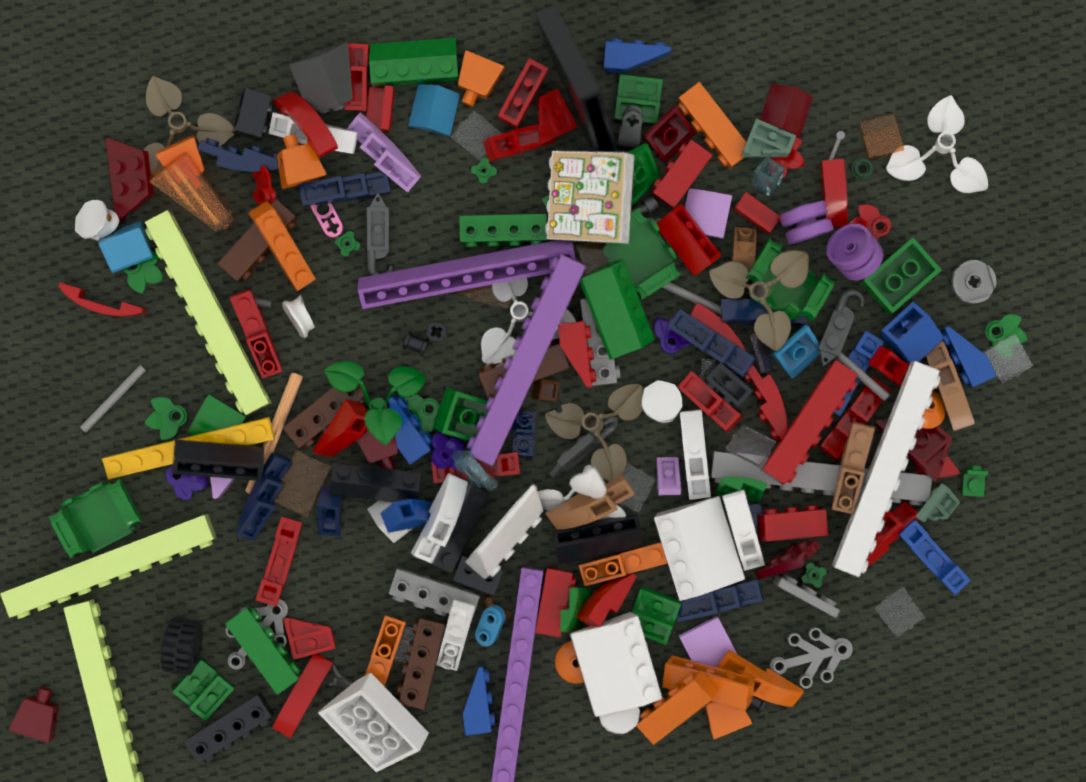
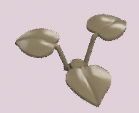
[144,76,234,179]
[709,251,809,351]
[545,384,643,482]

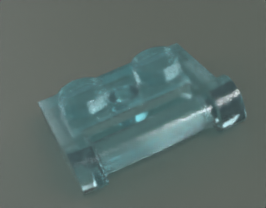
[451,450,498,491]

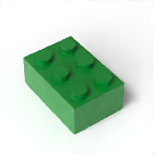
[859,237,942,315]

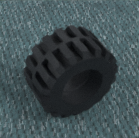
[160,617,202,676]

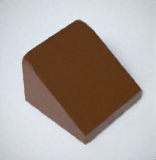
[532,378,560,402]

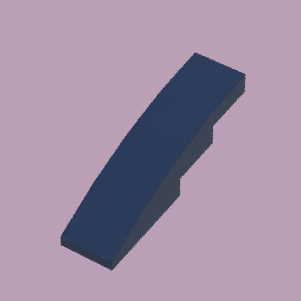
[299,172,391,206]
[720,299,807,326]
[668,309,757,376]
[235,452,292,541]
[676,579,764,622]

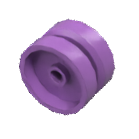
[779,201,834,245]
[826,224,883,280]

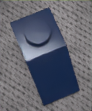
[317,486,343,536]

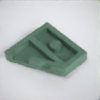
[741,119,796,157]
[916,483,960,522]

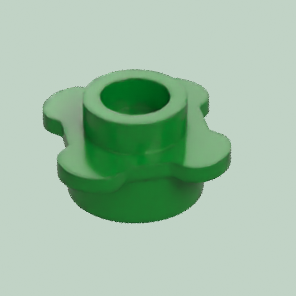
[471,158,497,184]
[335,231,360,257]
[801,563,826,588]

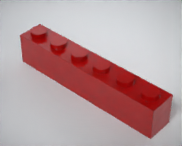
[761,360,858,485]

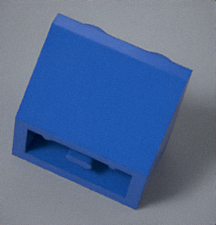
[882,302,944,364]

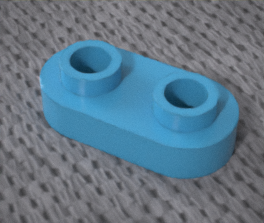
[475,605,506,647]

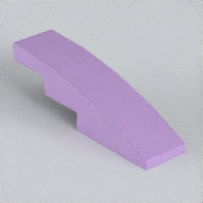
[347,113,421,192]

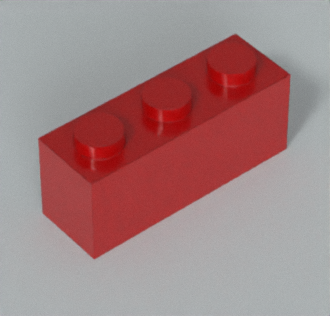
[498,58,548,129]
[652,140,712,210]
[656,204,721,276]
[757,505,828,541]
[535,567,576,638]

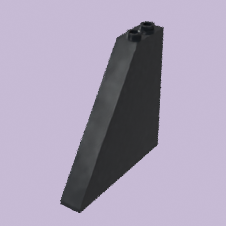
[535,5,619,153]

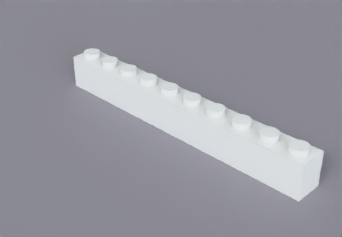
[832,361,941,577]

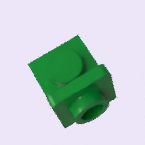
[961,465,989,497]

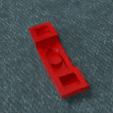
[272,91,338,157]
[58,283,147,317]
[431,452,520,483]
[256,517,302,607]
[272,653,333,738]

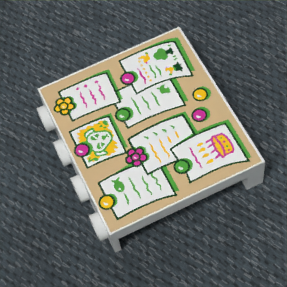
[545,151,634,244]

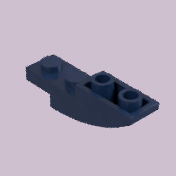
[198,138,279,172]

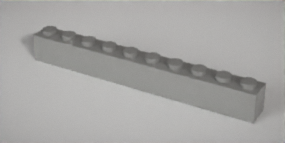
[710,451,932,506]

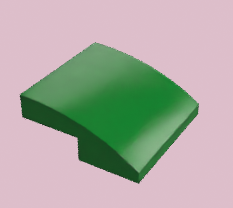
[614,74,663,123]
[188,394,247,435]
[714,477,767,504]
[632,586,682,645]
[560,588,592,633]
[172,658,235,721]

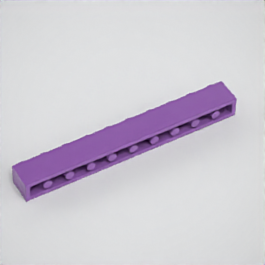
[358,240,576,309]
[466,254,586,466]
[492,566,543,782]

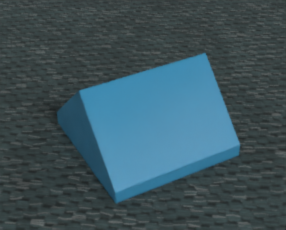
[408,84,460,136]
[98,220,153,273]
[770,325,820,379]

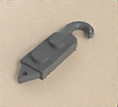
[367,193,393,276]
[818,288,865,367]
[550,417,618,478]

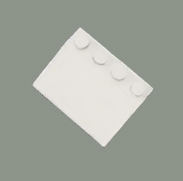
[465,485,544,579]
[654,496,745,601]
[570,612,662,717]
[318,673,429,772]

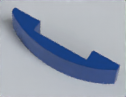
[833,331,884,416]
[898,519,971,595]

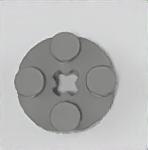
[951,260,996,304]

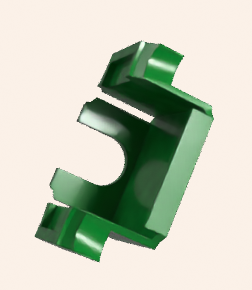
[602,207,681,300]
[745,239,835,322]
[49,479,143,558]

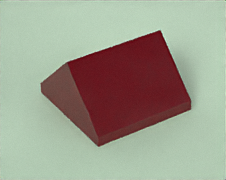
[760,84,813,138]
[642,105,696,163]

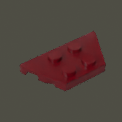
[105,138,154,221]
[875,419,953,482]
[754,540,820,580]

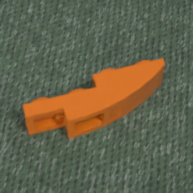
[579,542,668,586]
[365,615,406,687]
[717,649,804,707]

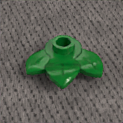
[123,252,163,294]
[985,314,1028,357]
[404,394,440,433]
[145,397,188,440]

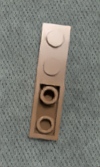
[925,341,975,431]
[832,422,875,514]
[546,475,635,530]

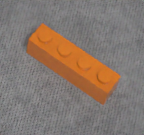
[677,82,746,169]
[249,201,316,291]
[662,655,755,710]
[637,670,719,745]

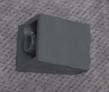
[289,43,353,115]

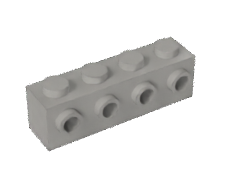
[580,299,620,386]
[389,567,480,621]

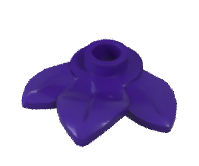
[654,315,692,354]
[431,431,466,470]
[166,463,209,500]

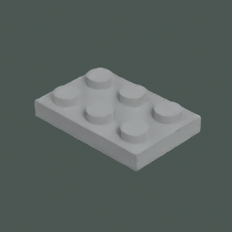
[772,573,840,618]

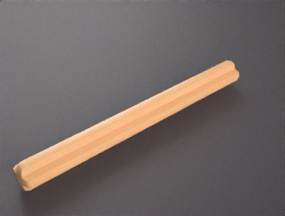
[246,373,303,494]

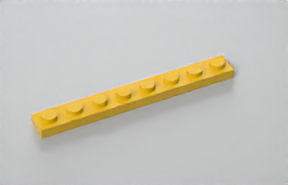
[102,417,275,479]

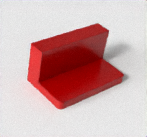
[366,85,395,133]
[733,192,780,235]

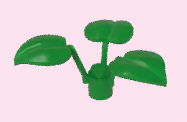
[324,361,425,446]

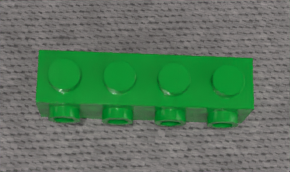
[459,214,547,248]
[225,606,301,695]

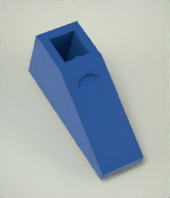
[603,39,671,73]
[941,326,996,388]
[389,393,433,464]
[380,499,433,533]
[463,664,496,736]

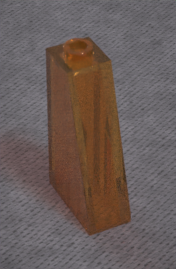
[150,152,234,231]

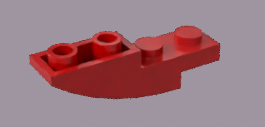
[230,289,283,379]
[743,365,788,442]
[856,501,920,577]

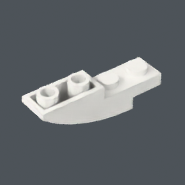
[269,112,358,154]
[680,409,711,500]
[411,473,468,563]
[723,490,765,571]
[436,600,475,671]

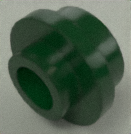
[851,158,873,180]

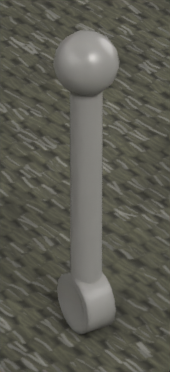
[828,131,845,160]

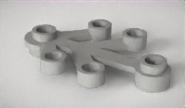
[226,599,288,670]
[769,627,853,689]

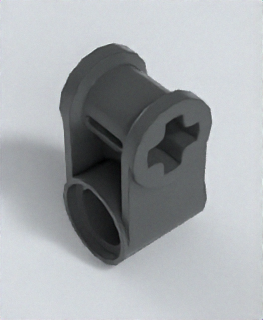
[617,105,643,149]

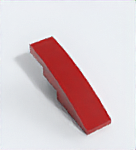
[818,376,890,461]

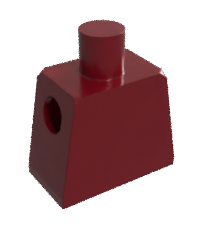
[357,429,400,469]
[8,687,59,743]

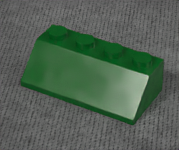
[369,38,459,87]
[579,259,654,360]

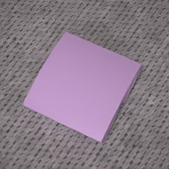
[684,188,732,239]
[679,616,737,667]

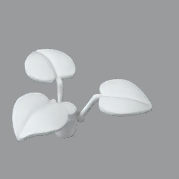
[886,95,988,193]
[481,278,576,364]
[538,465,626,522]

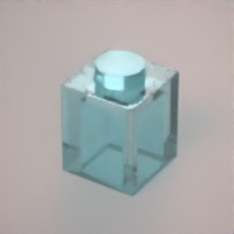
[752,157,784,196]

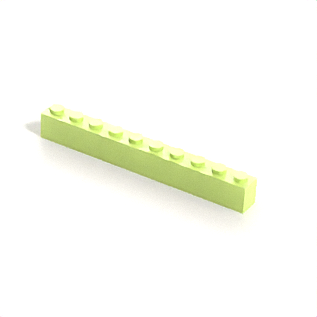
[145,210,271,415]
[0,514,217,619]
[63,599,144,782]

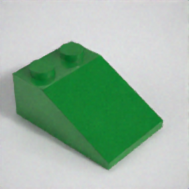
[627,143,660,206]
[433,387,488,441]

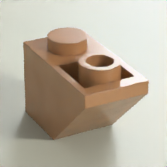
[731,227,757,271]

